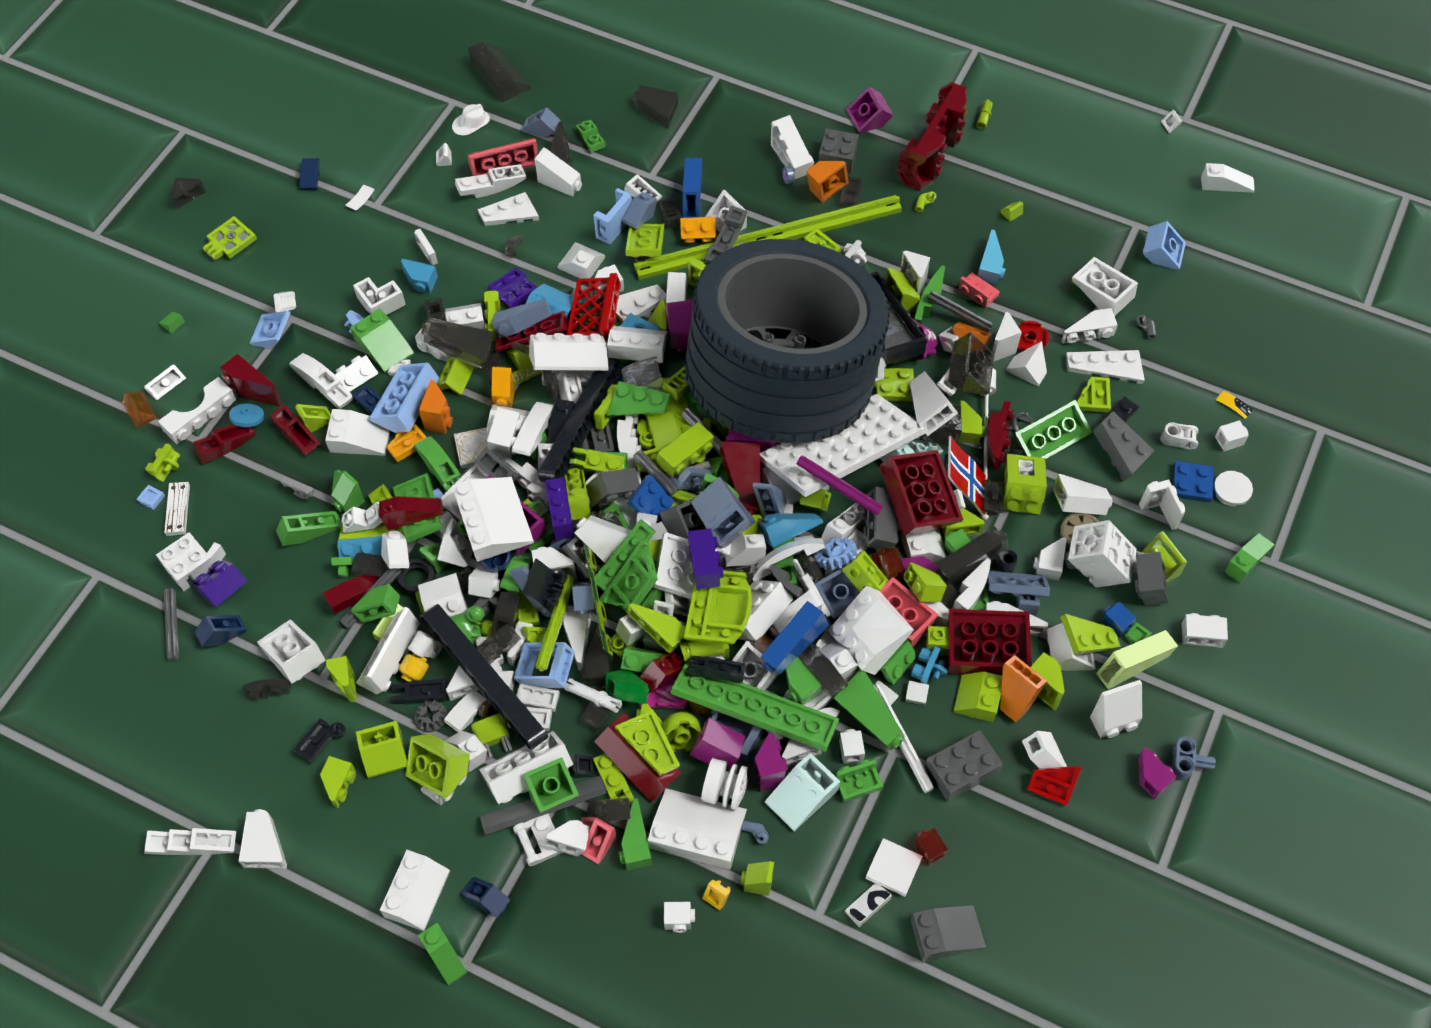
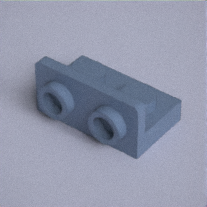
[668,467,713,491]

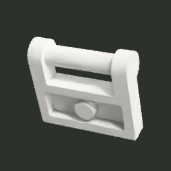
[513,814,563,866]

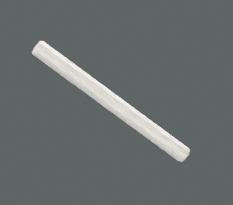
[874,683,934,793]

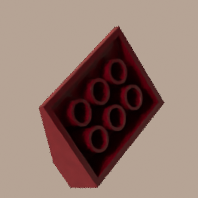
[879,450,964,537]
[947,609,1032,676]

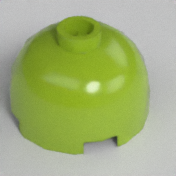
[662,712,702,752]

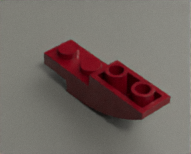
[988,400,1014,470]

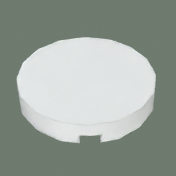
[1213,471,1253,506]

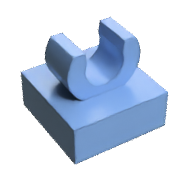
[345,310,364,333]

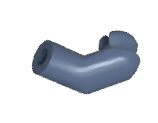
[742,820,769,844]

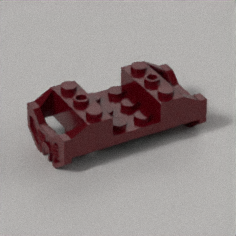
[897,82,968,191]

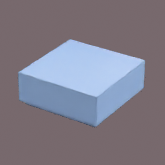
[137,485,165,510]

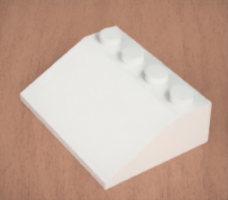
[452,477,534,562]
[648,789,747,870]

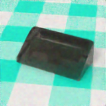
[351,553,389,577]

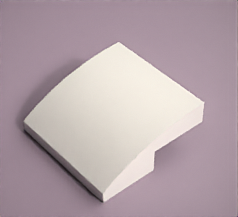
[865,838,923,897]

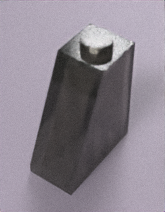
[633,85,678,129]

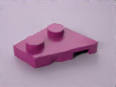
[639,679,689,709]

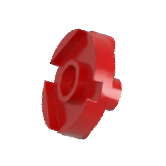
[1017,321,1049,353]

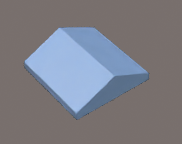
[250,311,290,349]

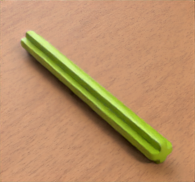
[535,575,575,671]

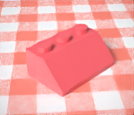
[880,577,938,647]

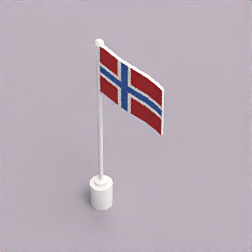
[948,367,996,520]

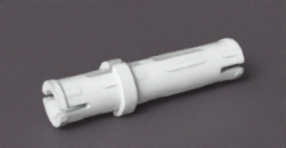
[564,678,622,713]

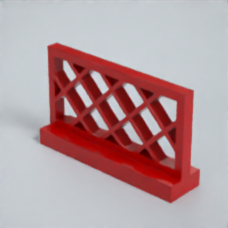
[567,273,621,341]

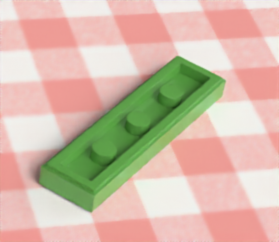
[595,519,656,591]

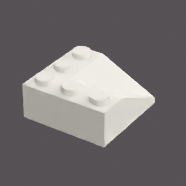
[828,586,914,675]

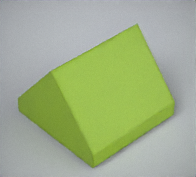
[1000,201,1023,222]

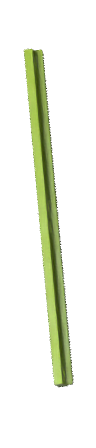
[634,195,902,280]

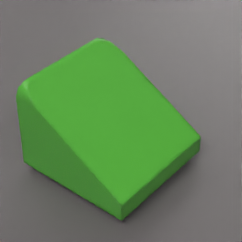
[159,312,185,334]

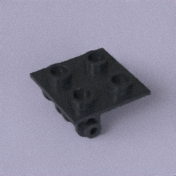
[523,558,567,613]

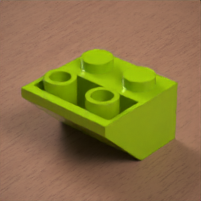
[356,721,408,778]

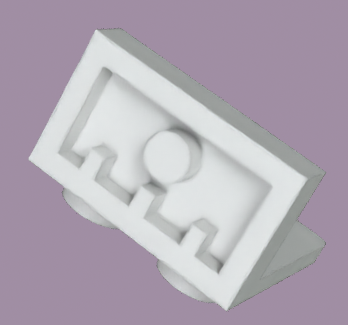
[156,533,211,591]

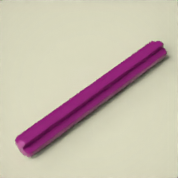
[796,455,883,515]

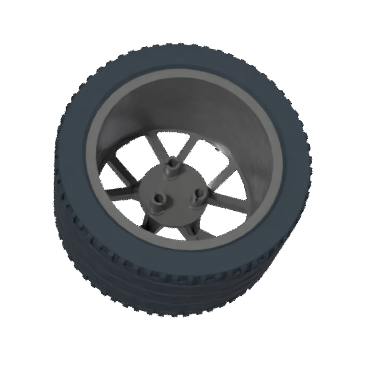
[685,239,890,443]

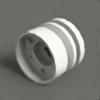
[701,758,748,810]

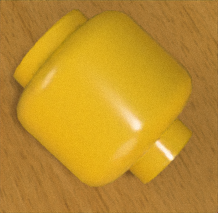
[398,653,429,681]

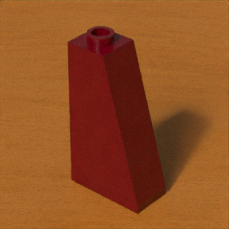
[720,441,760,515]

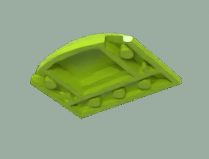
[684,570,752,644]

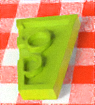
[1060,614,1121,654]
[615,710,680,776]

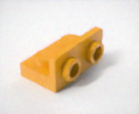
[680,217,716,243]

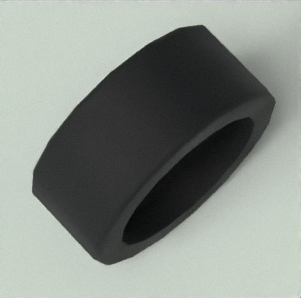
[397,558,436,598]

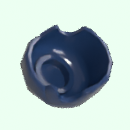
[481,551,511,572]

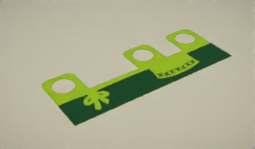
[584,543,613,656]

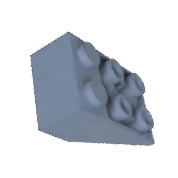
[691,477,756,547]

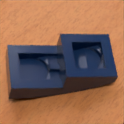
[300,158,320,190]

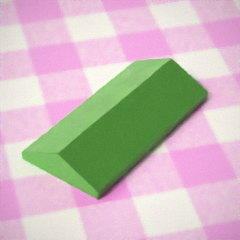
[1014,400,1093,459]

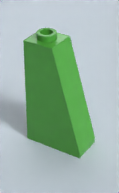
[834,669,905,751]

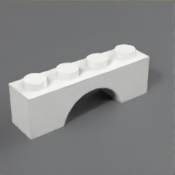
[158,377,236,444]

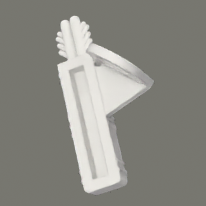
[792,559,831,617]

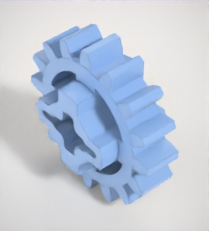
[814,537,858,570]

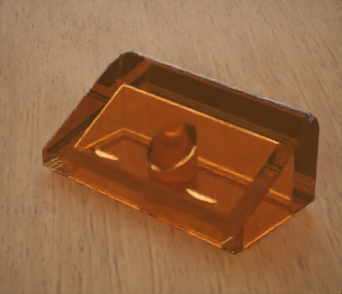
[122,391,157,428]

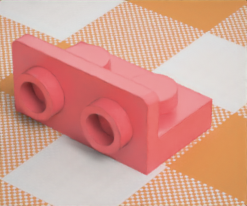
[958,272,1000,308]

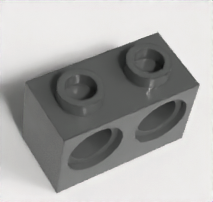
[474,447,520,483]

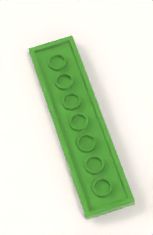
[671,662,839,752]

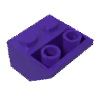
[192,560,247,607]

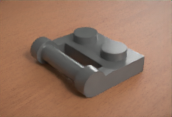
[581,422,615,452]

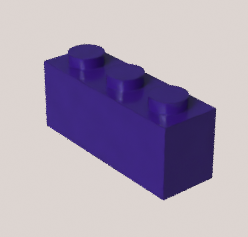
[545,477,575,540]
[688,529,724,590]

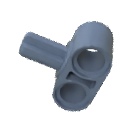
[1172,737,1216,781]

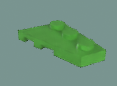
[607,381,671,418]

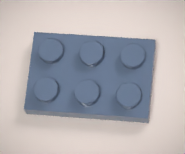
[987,571,1050,598]

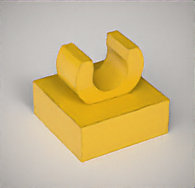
[702,879,730,910]

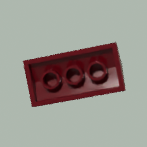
[495,310,568,352]
[594,712,682,802]

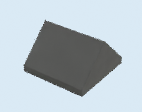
[559,535,605,580]

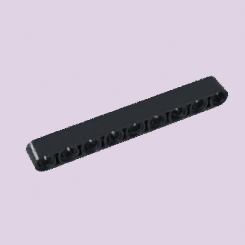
[538,360,622,483]
[420,604,548,750]

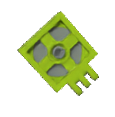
[203,216,257,260]

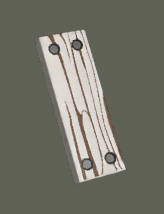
[164,482,190,536]

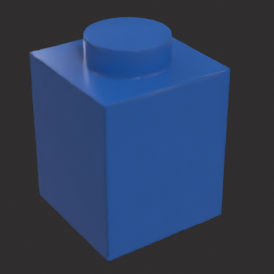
[1102,602,1136,638]

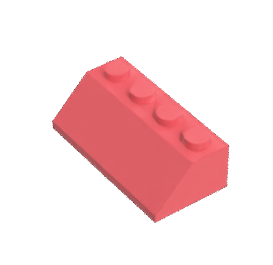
[467,138,538,176]

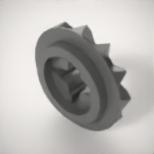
[414,700,447,732]

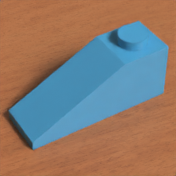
[758,513,823,547]

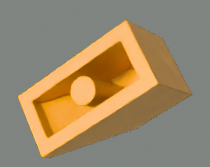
[492,367,515,407]

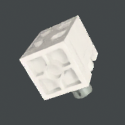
[1064,520,1136,588]

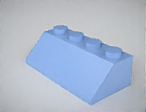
[369,363,439,433]

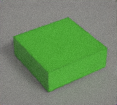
[1123,622,1152,644]

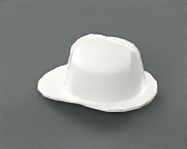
[452,104,490,136]

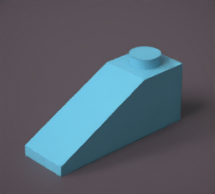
[978,230,1006,285]

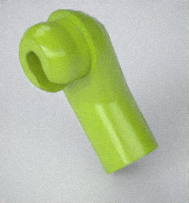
[915,191,936,212]

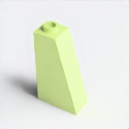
[1096,630,1178,689]

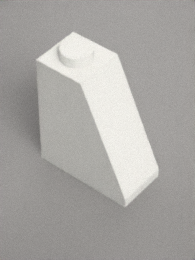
[535,148,582,197]
[666,272,687,303]
[1053,474,1112,515]
[575,515,631,563]
[769,589,823,639]
[239,809,287,869]

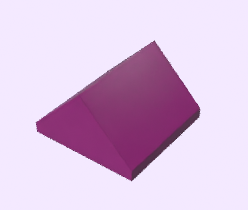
[689,717,745,771]

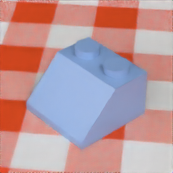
[1143,221,1186,270]

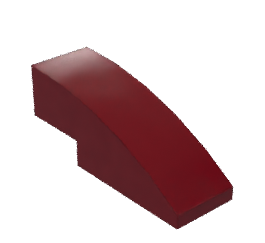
[270,405,321,456]
[194,424,255,464]
[322,571,381,615]

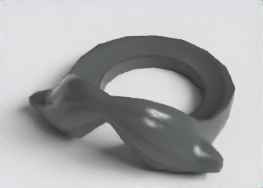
[1008,412,1035,432]

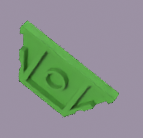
[599,540,658,609]

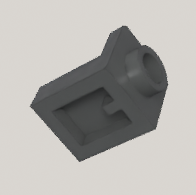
[473,596,502,618]

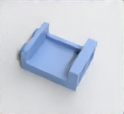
[594,188,632,245]

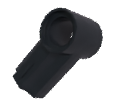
[979,540,1018,573]

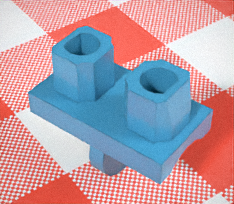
[911,647,948,684]

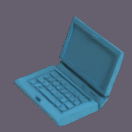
[526,284,583,335]

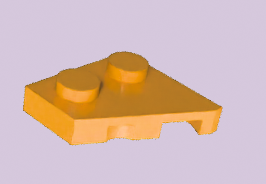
[387,423,427,462]

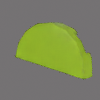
[522,626,559,643]

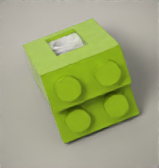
[1002,454,1047,514]

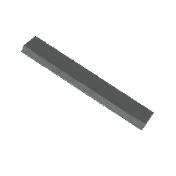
[480,776,606,835]

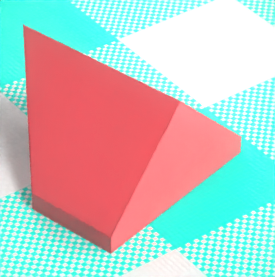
[581,817,616,864]

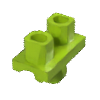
[145,444,180,482]

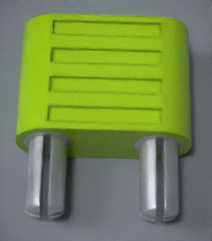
[471,714,512,759]

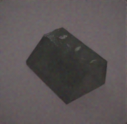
[948,332,995,395]

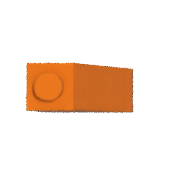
[1000,655,1047,722]

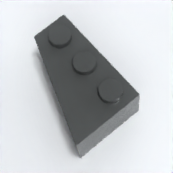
[1093,412,1154,482]
[858,486,899,551]

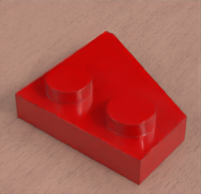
[1027,766,1082,806]

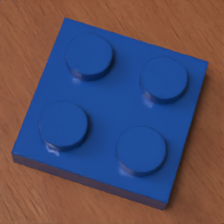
[1173,461,1214,502]
[627,474,674,523]

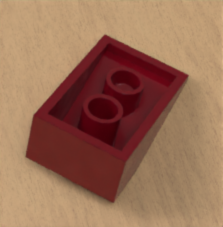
[220,354,282,407]

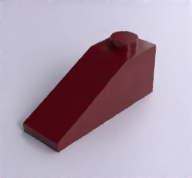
[379,496,443,530]

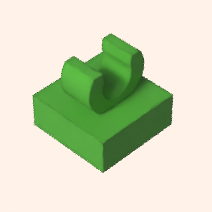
[331,557,355,577]

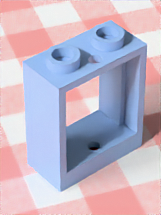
[514,642,575,688]

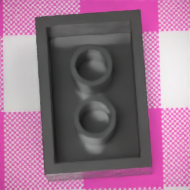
[925,730,1003,802]

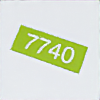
[512,363,543,386]

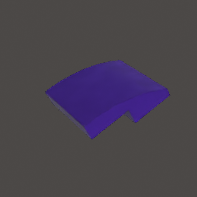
[488,268,538,309]

